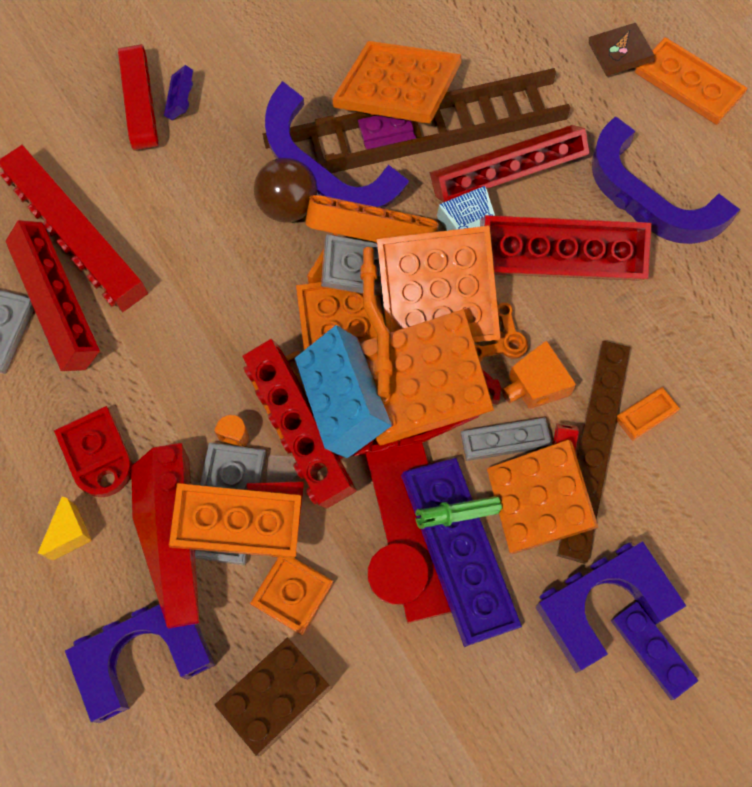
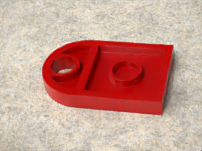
[54,406,132,497]

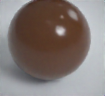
[254,158,317,223]

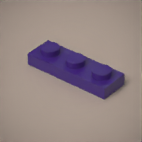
[611,602,699,700]

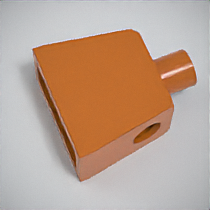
[501,341,576,409]

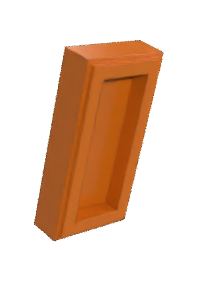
[616,387,680,441]

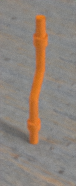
[360,247,392,397]

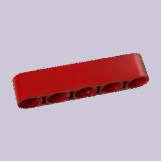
[118,44,159,151]

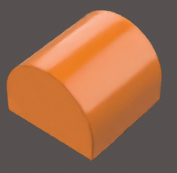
[214,415,249,447]

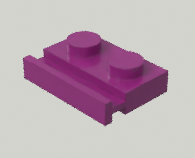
[358,115,416,150]

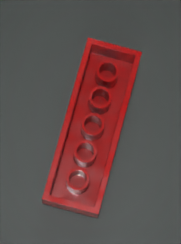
[480,215,651,281]

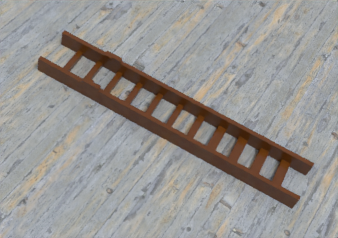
[262,68,570,173]

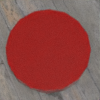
[368,543,428,605]

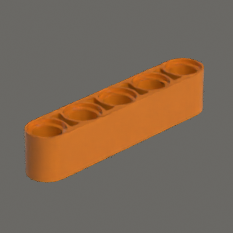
[305,195,439,242]

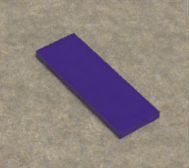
[401,458,522,647]

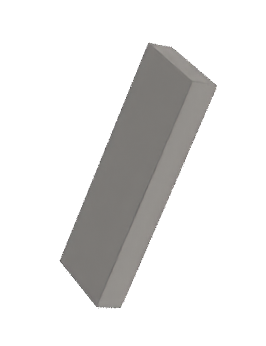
[460,418,552,461]

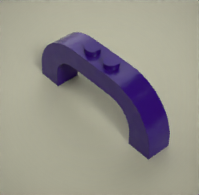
[265,81,409,208]
[592,116,740,244]

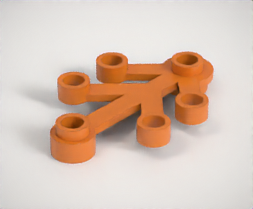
[475,303,528,362]

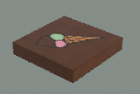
[589,23,655,76]

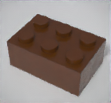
[214,637,332,756]

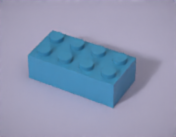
[295,325,392,458]

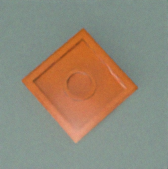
[250,557,334,636]

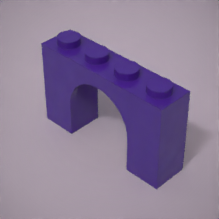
[535,541,686,673]
[65,604,216,723]

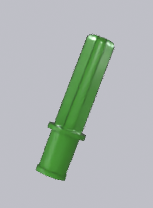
[415,496,502,529]

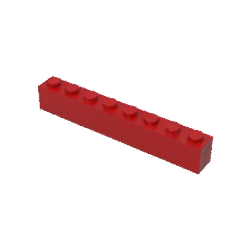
[0,145,148,313]

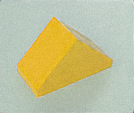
[38,497,92,561]

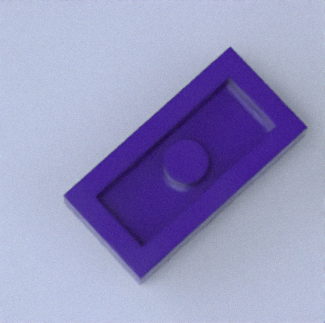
[164,65,193,120]

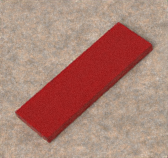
[366,442,451,624]

